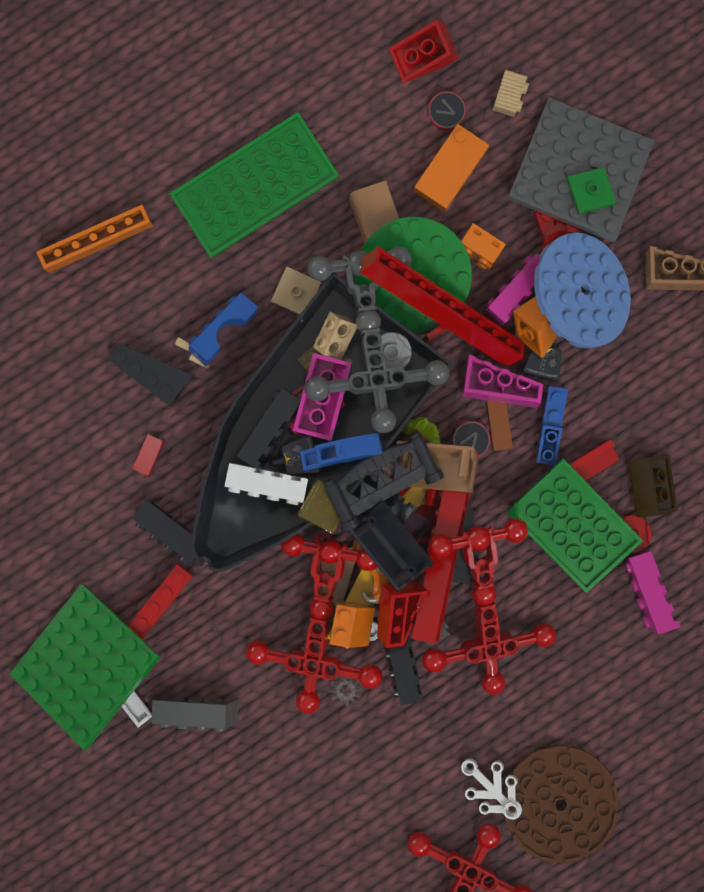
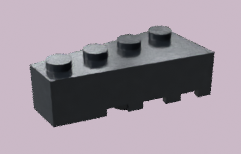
[132,499,206,566]

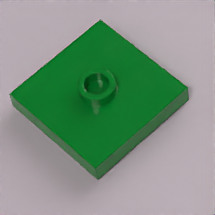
[566,167,616,214]

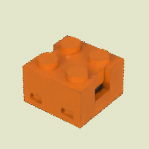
[461,223,506,270]

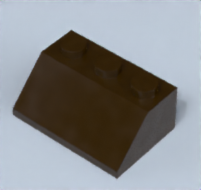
[629,455,678,517]

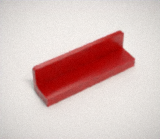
[569,440,619,481]

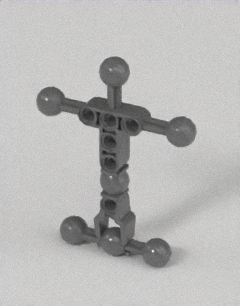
[304,246,450,433]

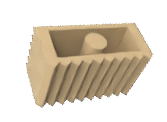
[493,70,529,117]

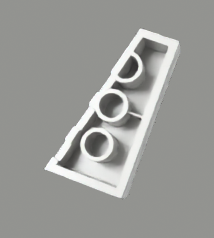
[224,463,308,505]

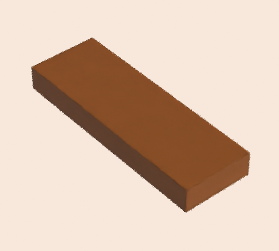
[486,400,513,451]

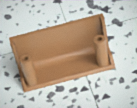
[349,181,399,244]
[397,441,477,493]

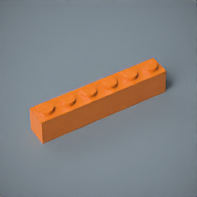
[36,205,154,273]

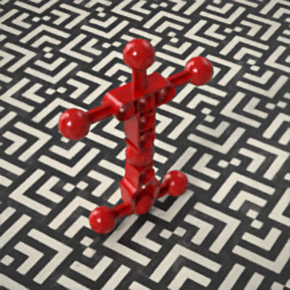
[422,518,556,695]
[246,532,382,714]
[407,824,534,892]

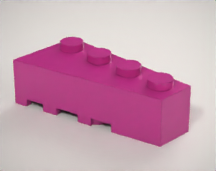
[484,253,541,327]
[462,354,543,408]
[624,550,680,634]

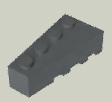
[152,697,239,732]

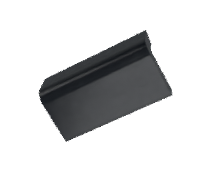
[349,500,434,592]

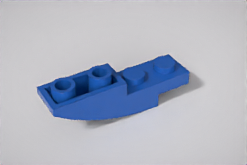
[536,385,568,465]
[300,433,383,471]

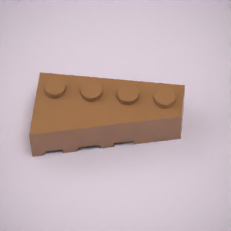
[645,246,704,290]

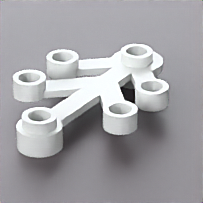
[461,759,522,820]

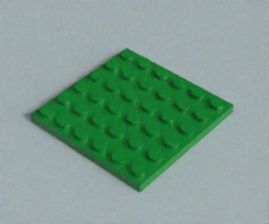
[10,584,161,750]

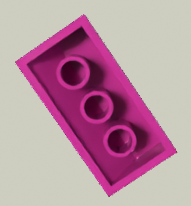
[293,353,352,441]

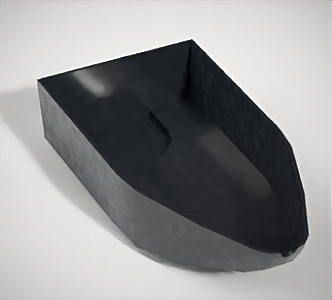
[191,273,453,572]

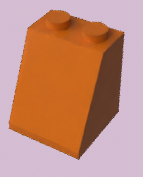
[513,296,558,358]
[329,600,375,648]

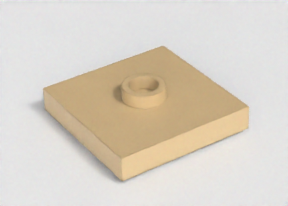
[271,267,321,315]

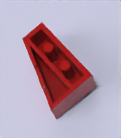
[377,580,428,648]

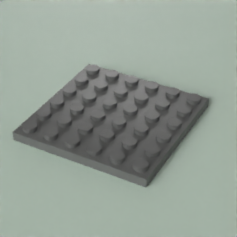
[508,97,654,243]

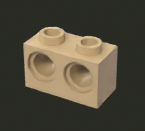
[313,312,357,360]

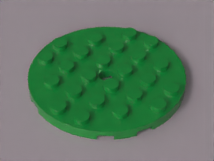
[355,216,472,333]

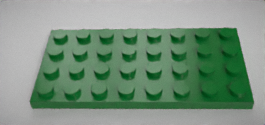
[169,112,339,259]

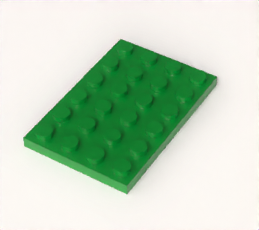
[506,458,643,593]

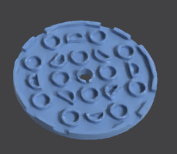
[534,233,631,348]

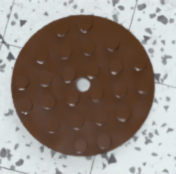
[503,745,619,863]

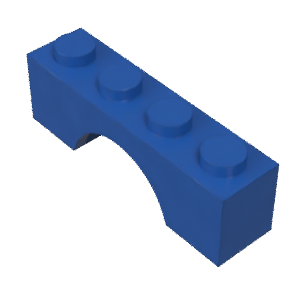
[188,293,259,367]

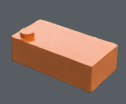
[413,124,489,213]

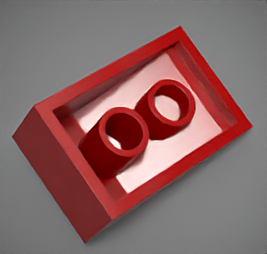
[389,20,459,83]

